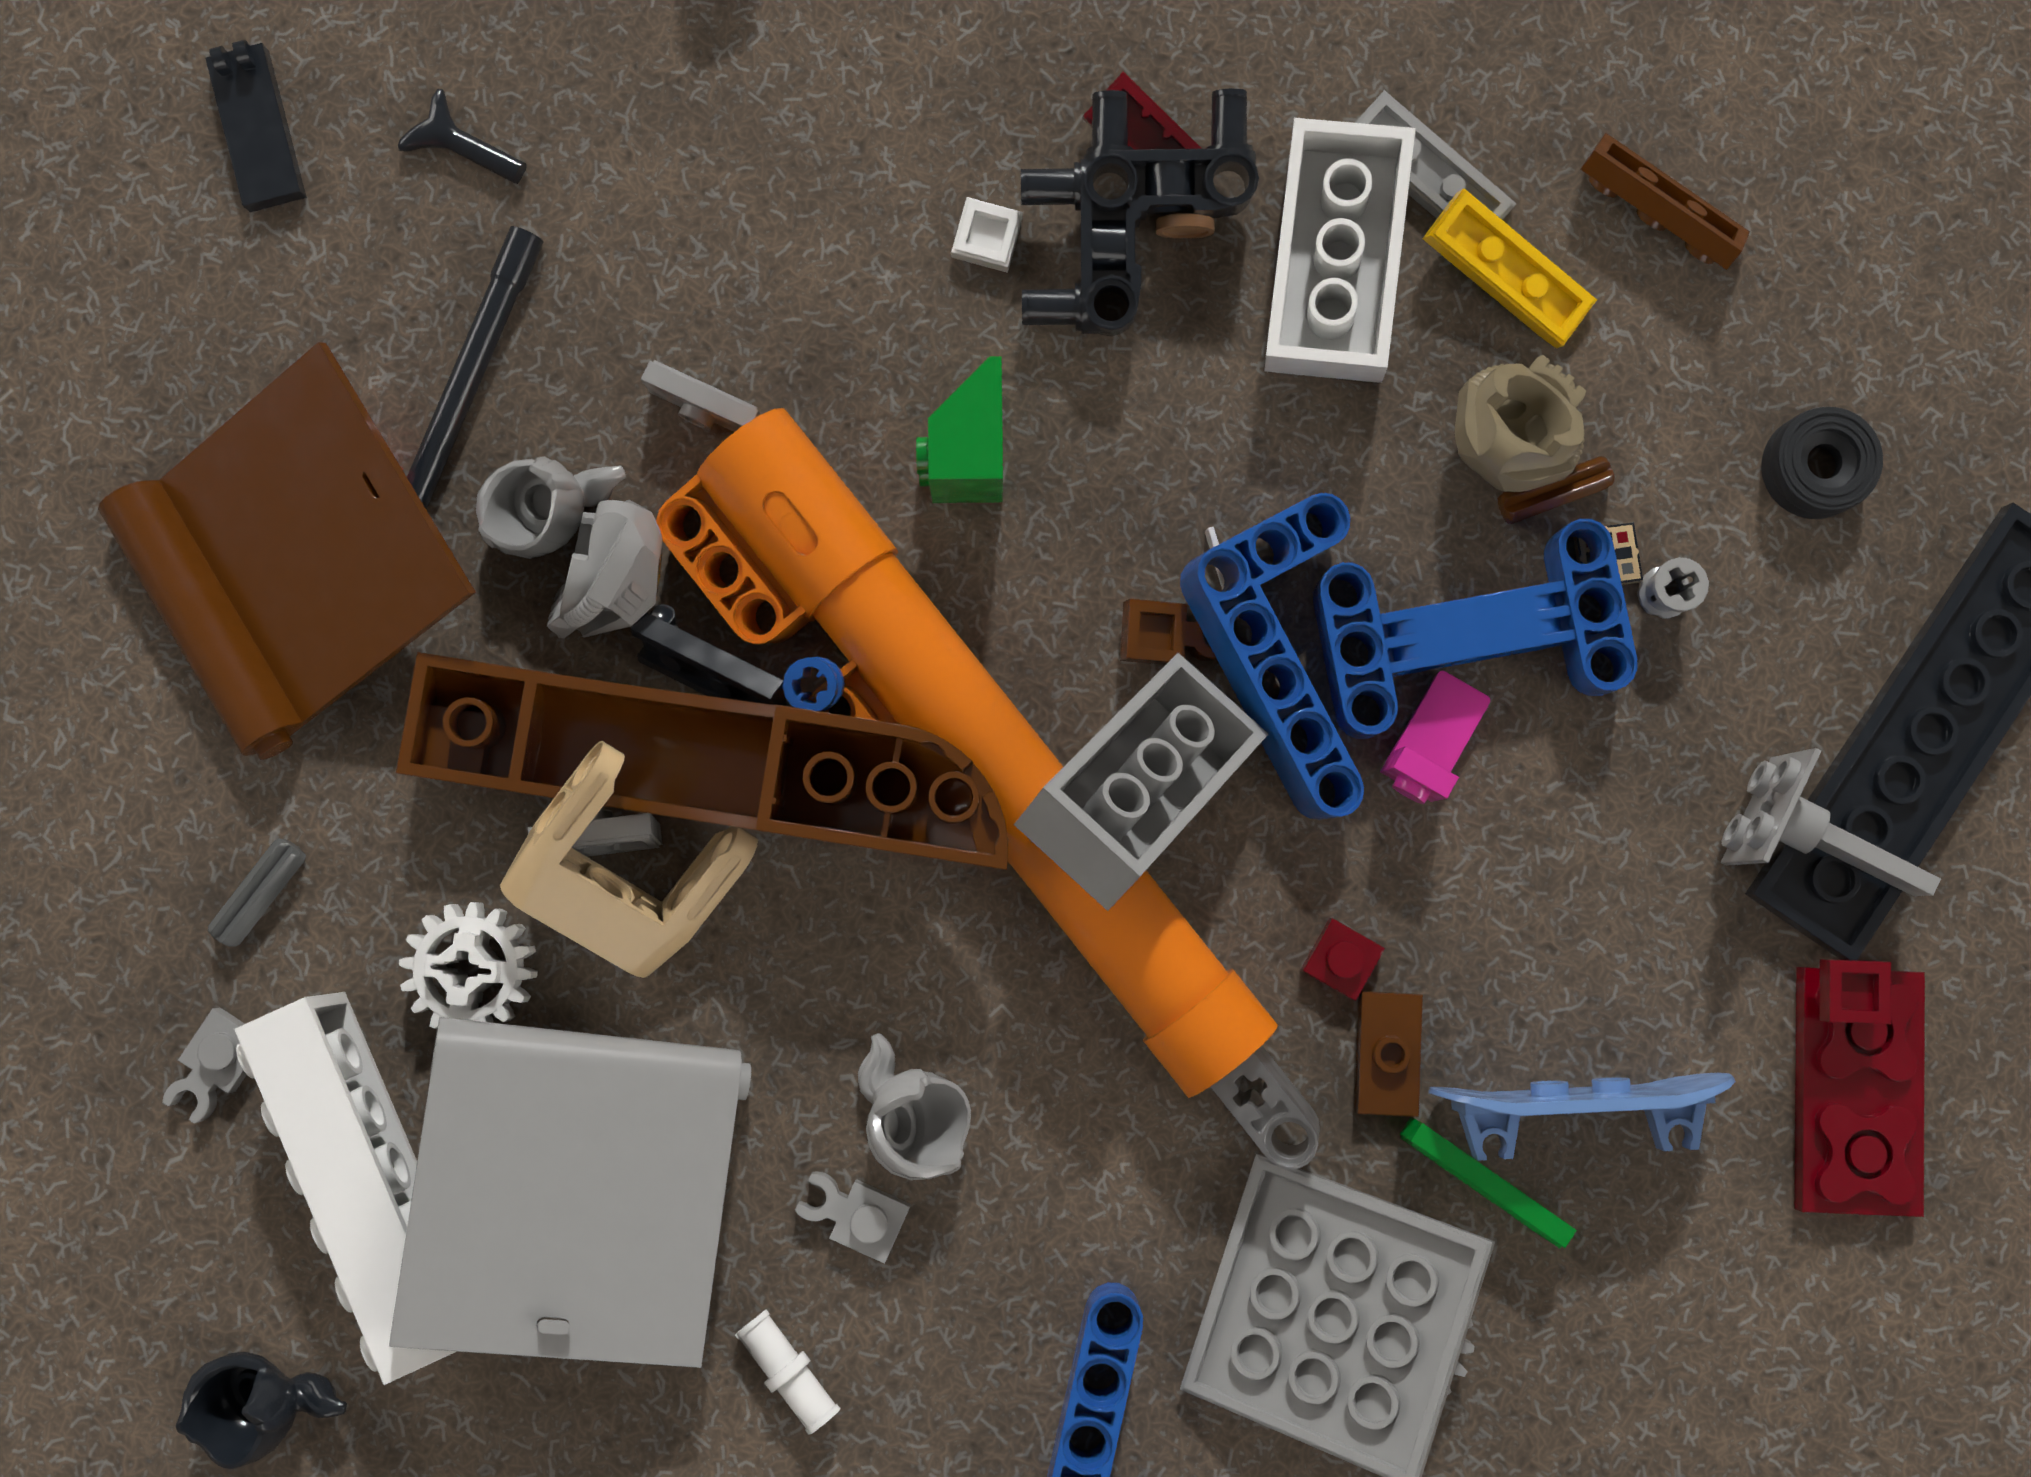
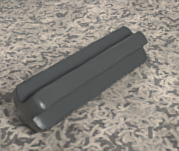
[208,838,306,947]

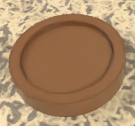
[1156,214,1215,238]

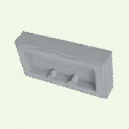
[641,360,761,432]
[528,810,663,857]

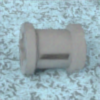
[1637,557,1709,619]

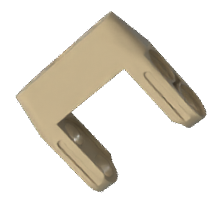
[500,741,758,978]

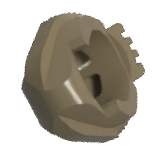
[1455,355,1586,492]

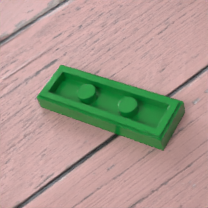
[1399,1117,1577,1248]

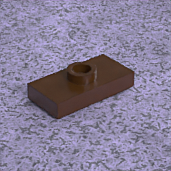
[1355,991,1423,1117]

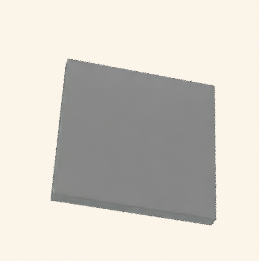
[1180,1154,1495,1477]

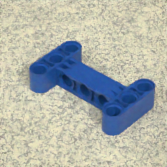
[1313,519,1637,739]

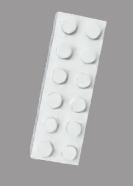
[234,992,456,1385]

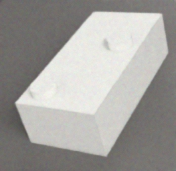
[1264,118,1416,383]

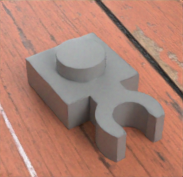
[162,1008,247,1124]
[795,1171,911,1264]

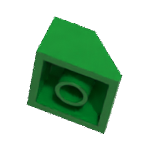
[916,356,1003,503]

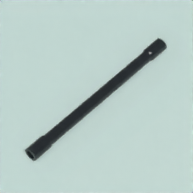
[407,226,544,509]

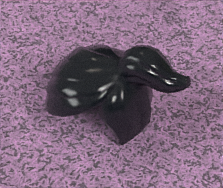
[176,1352,347,1469]

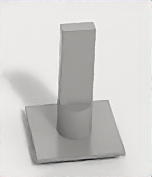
[1721,748,1941,896]

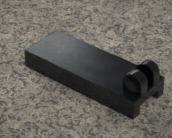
[205,40,307,213]
[631,604,787,706]

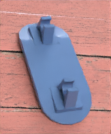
[1429,1073,1736,1161]

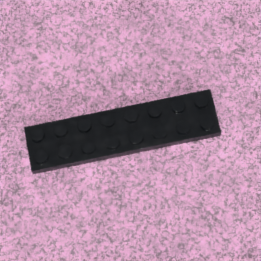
[1745,502,2031,960]

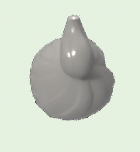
[476,456,626,559]
[858,1033,971,1180]

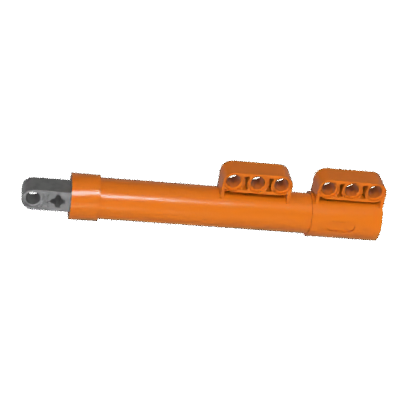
[656,408,1320,1169]

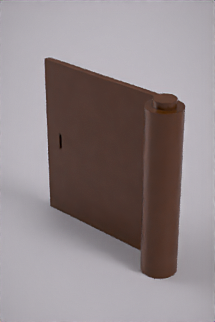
[98,342,476,760]

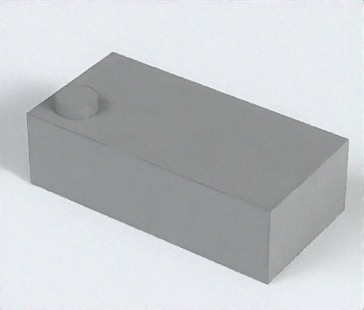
[1014,653,1268,911]

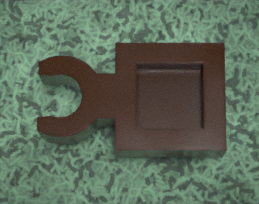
[1120,599,1217,665]

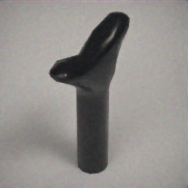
[398,89,527,184]

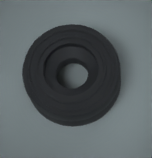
[1761,407,1883,519]

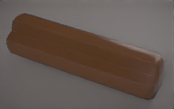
[1497,456,1615,524]

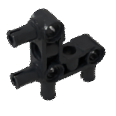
[1021,88,1259,336]

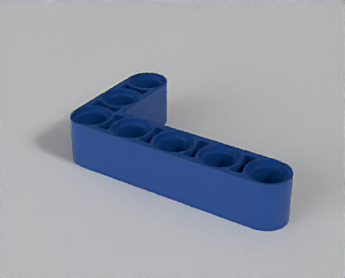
[1180,493,1364,820]
[1047,1282,1143,1477]

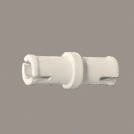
[735,1309,840,1435]

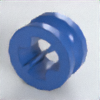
[783,657,845,711]

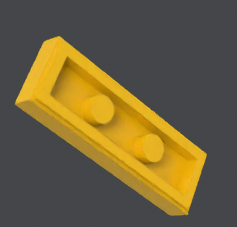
[1422,188,1597,349]

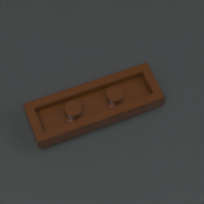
[1580,133,1750,270]

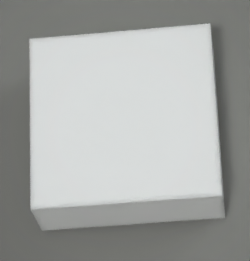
[951,197,1023,273]

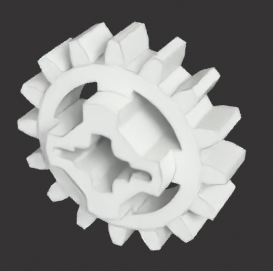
[399,902,538,1029]

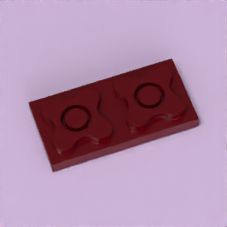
[1794,967,1925,1217]

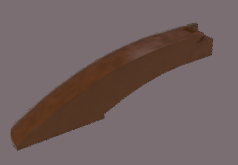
[396,652,1008,870]

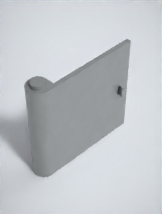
[389,1017,751,1368]

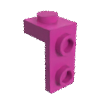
[1380,671,1490,804]

